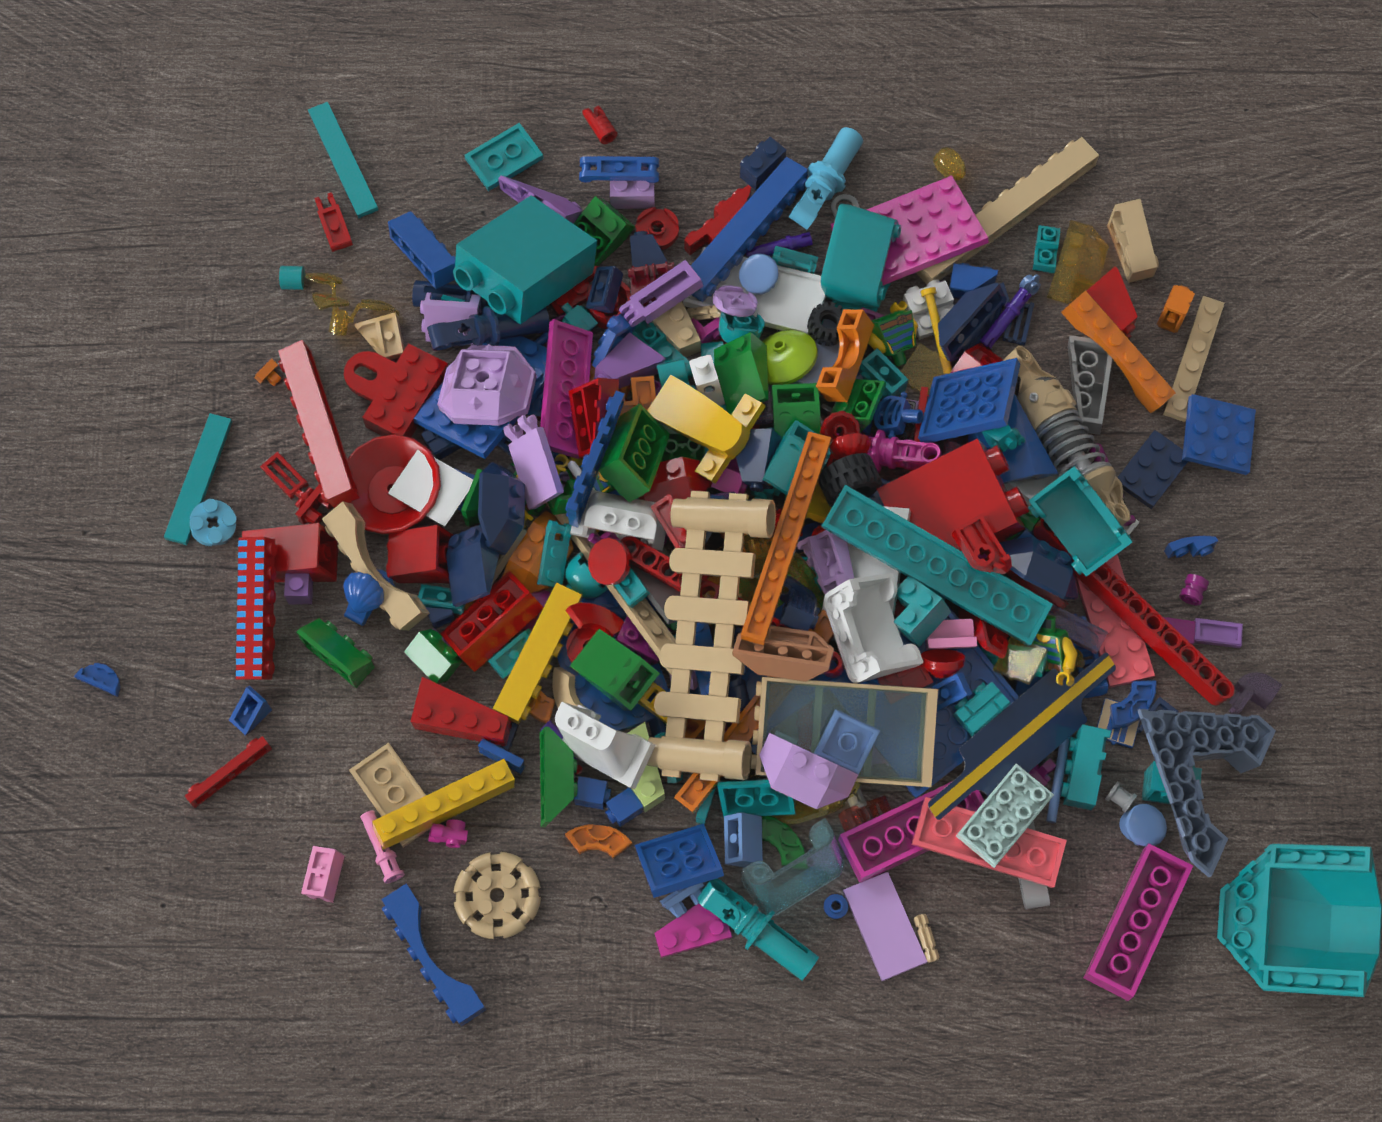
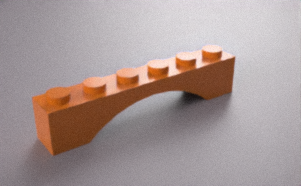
[1061,290,1176,414]

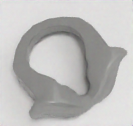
[831,194,860,222]

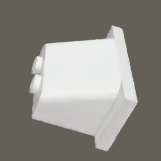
[570,490,666,552]
[555,702,655,789]

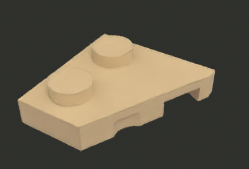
[355,312,405,360]

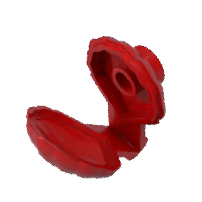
[820,411,872,466]

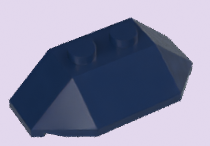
[938,283,1007,362]
[478,462,525,555]
[999,536,1078,600]

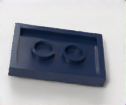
[1117,430,1189,510]

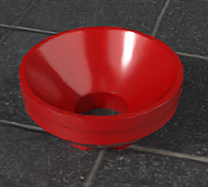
[921,649,965,678]

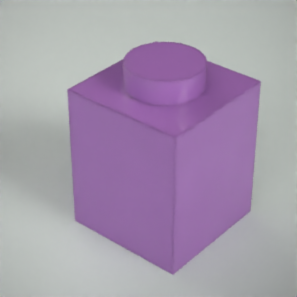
[284,573,313,604]

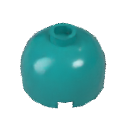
[718,312,765,343]
[565,552,608,599]

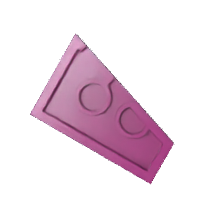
[655,903,732,958]

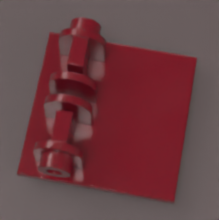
[628,261,674,307]

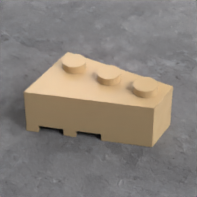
[1107,199,1159,283]
[651,301,701,357]

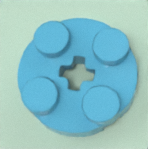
[189,499,236,546]

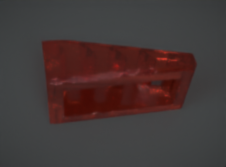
[838,795,891,832]

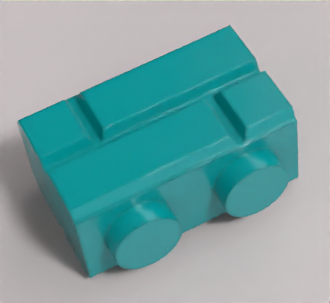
[953,682,1011,737]

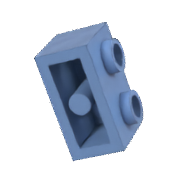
[724,812,763,868]

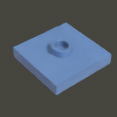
[814,709,880,774]

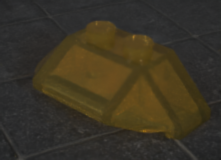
[1047,220,1109,304]

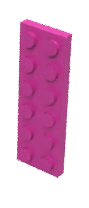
[540,319,593,459]

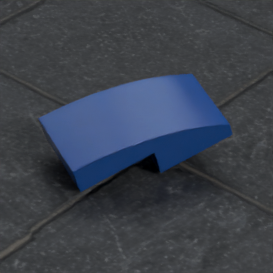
[1164,536,1218,559]

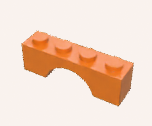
[816,309,874,402]

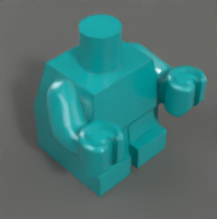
[561,302,598,331]
[981,424,1025,455]

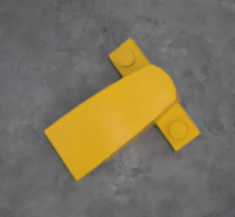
[647,375,766,484]

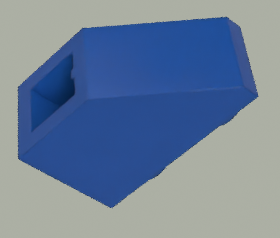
[949,263,998,299]

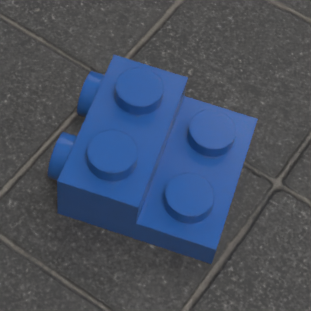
[592,314,636,368]

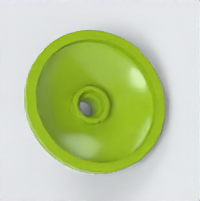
[762,330,818,385]

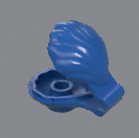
[343,570,395,626]

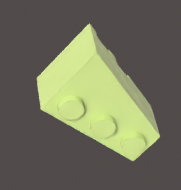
[627,722,665,812]

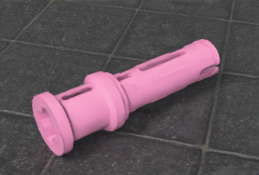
[360,810,405,884]

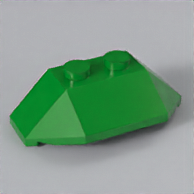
[540,727,577,827]

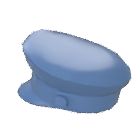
[739,254,779,295]
[1119,804,1167,847]

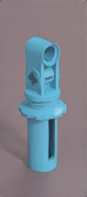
[789,127,863,230]

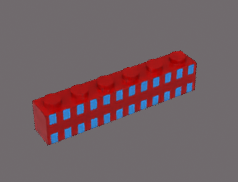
[236,537,277,680]

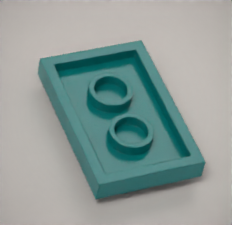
[464,123,544,191]

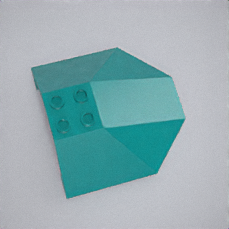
[1217,844,1382,997]

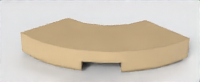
[553,667,585,708]

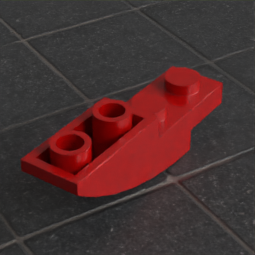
[684,184,751,255]

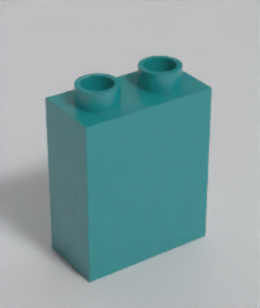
[453,195,597,325]

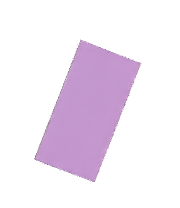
[843,872,927,981]

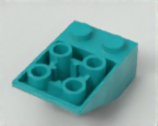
[762,420,831,495]

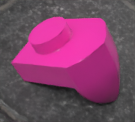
[691,318,721,343]

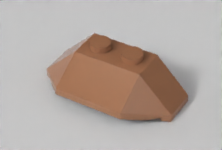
[732,626,834,682]

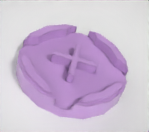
[713,285,758,317]

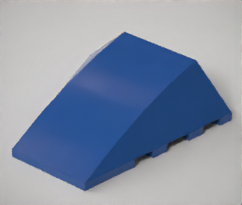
[968,393,1059,484]

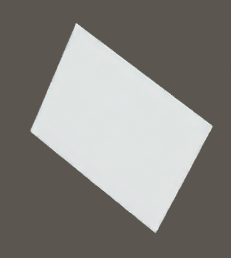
[388,450,473,526]

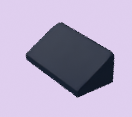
[586,266,623,313]

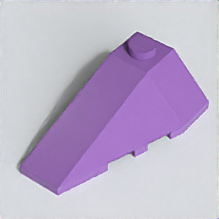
[498,175,582,224]

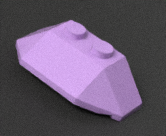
[759,733,858,809]

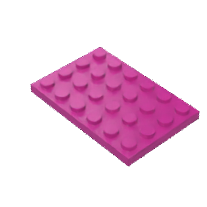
[831,176,989,285]

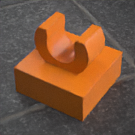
[254,358,281,386]

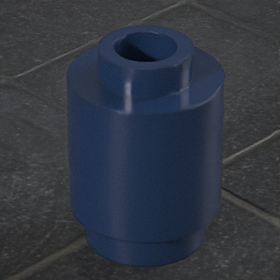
[728,675,750,712]

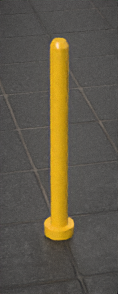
[920,287,952,374]

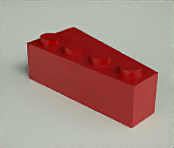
[410,677,512,746]

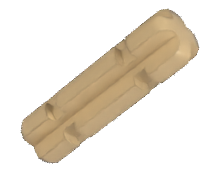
[687,305,722,320]
[914,914,939,963]

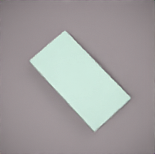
[956,764,1054,868]

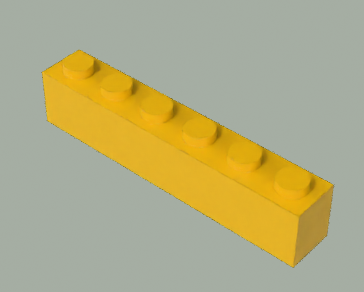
[493,582,582,725]
[372,759,515,850]

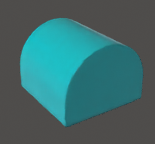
[279,266,305,290]

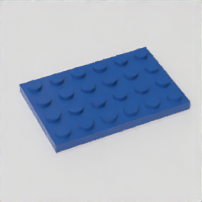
[414,336,547,459]

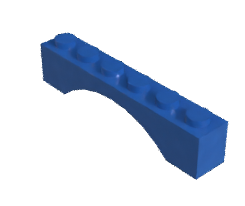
[381,883,486,1027]

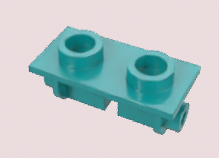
[772,246,818,274]

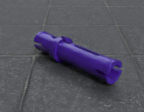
[746,232,813,258]
[979,287,1032,349]

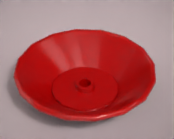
[348,434,441,534]

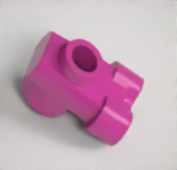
[428,819,468,848]

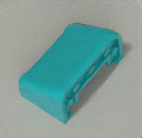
[821,203,901,308]
[1028,466,1133,576]

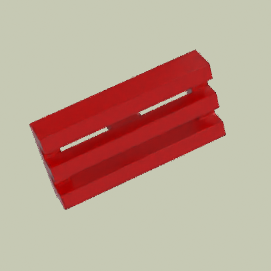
[260,451,308,500]

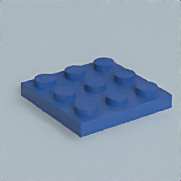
[1182,394,1256,475]
[635,823,724,898]

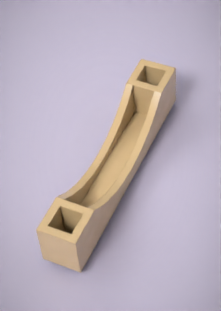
[322,501,430,631]

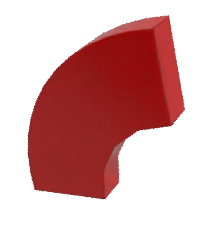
[565,603,624,637]

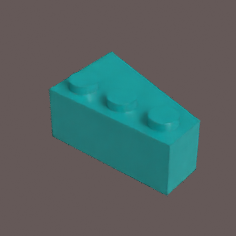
[1061,724,1111,810]

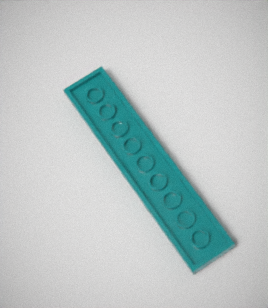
[821,485,1053,646]

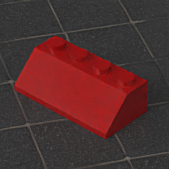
[440,571,544,672]

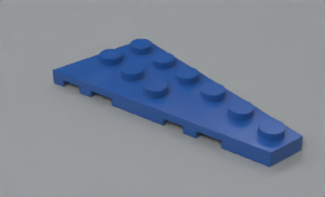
[565,391,625,528]

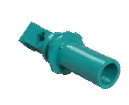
[697,878,819,981]

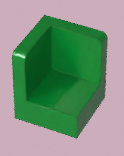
[547,479,575,515]

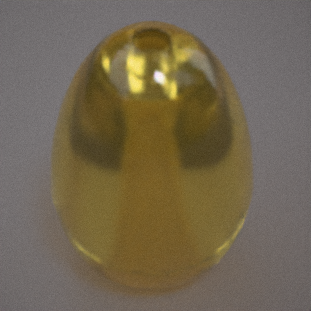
[933,147,966,181]

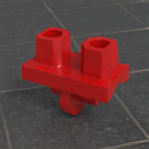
[295,484,333,525]

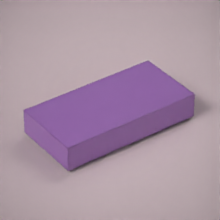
[1194,618,1243,648]

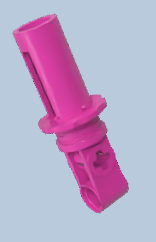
[836,430,942,473]

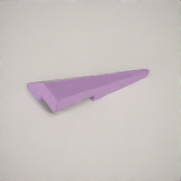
[797,530,854,595]

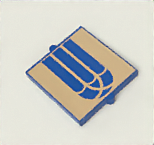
[1097,698,1140,749]

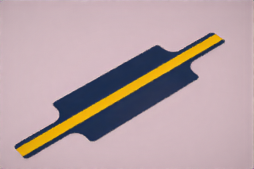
[928,653,1116,820]

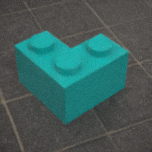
[893,576,951,647]

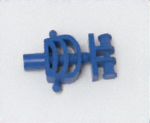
[863,392,923,438]

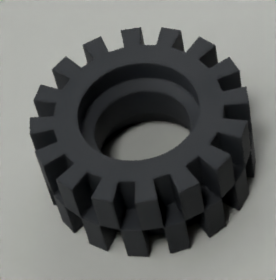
[807,302,843,346]

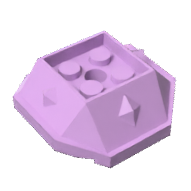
[437,345,537,426]

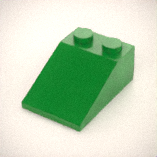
[714,332,768,414]

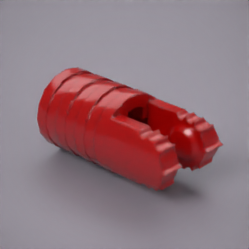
[582,105,618,145]

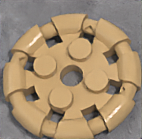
[453,852,541,939]

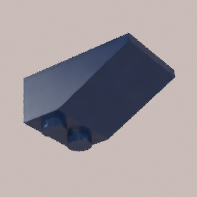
[446,525,499,607]

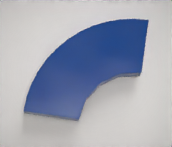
[1110,681,1156,729]

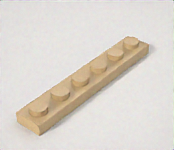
[1163,296,1225,422]

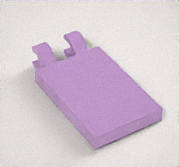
[503,414,564,510]

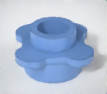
[1019,274,1041,295]

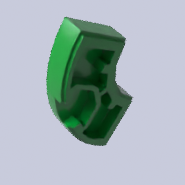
[762,816,806,869]

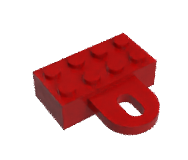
[344,343,448,438]

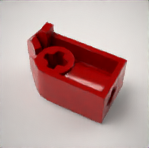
[951,514,1012,574]

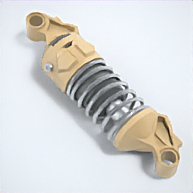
[1003,346,1130,526]

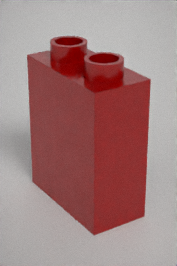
[877,438,1030,552]

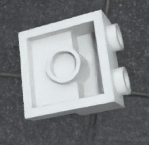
[903,279,954,340]

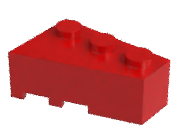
[568,378,619,458]

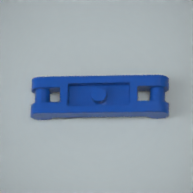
[579,156,659,183]

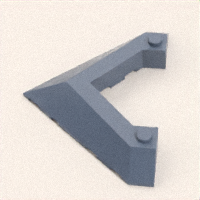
[1137,709,1276,877]

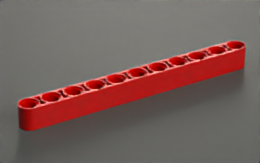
[1033,518,1235,706]
[621,536,844,678]

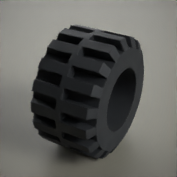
[818,453,882,507]

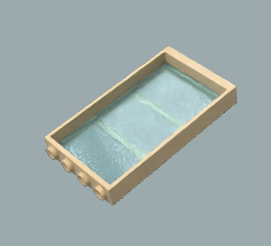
[751,677,938,787]

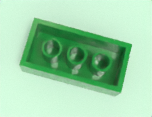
[598,404,670,503]

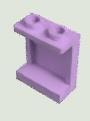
[420,292,482,345]

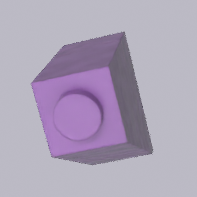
[594,333,665,389]

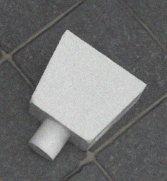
[689,355,725,406]

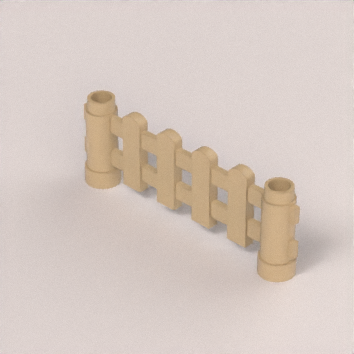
[647,491,776,782]

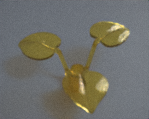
[305,273,400,336]

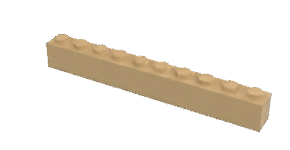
[916,137,1099,284]

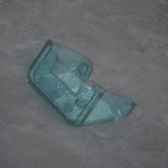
[741,818,844,917]

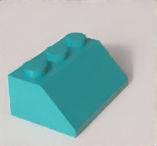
[718,778,796,818]

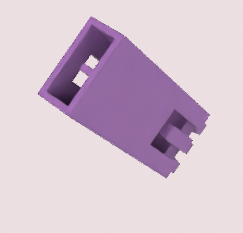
[619,260,703,327]

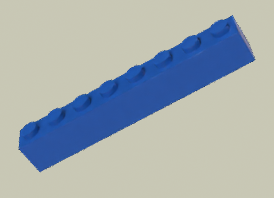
[691,157,808,302]

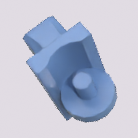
[660,883,704,918]

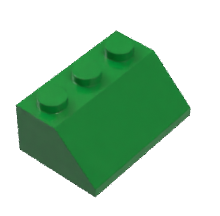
[296,618,375,688]

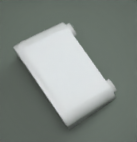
[824,573,923,683]

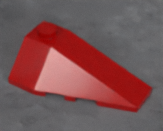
[957,606,1009,659]

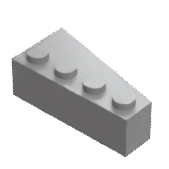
[1068,335,1112,435]

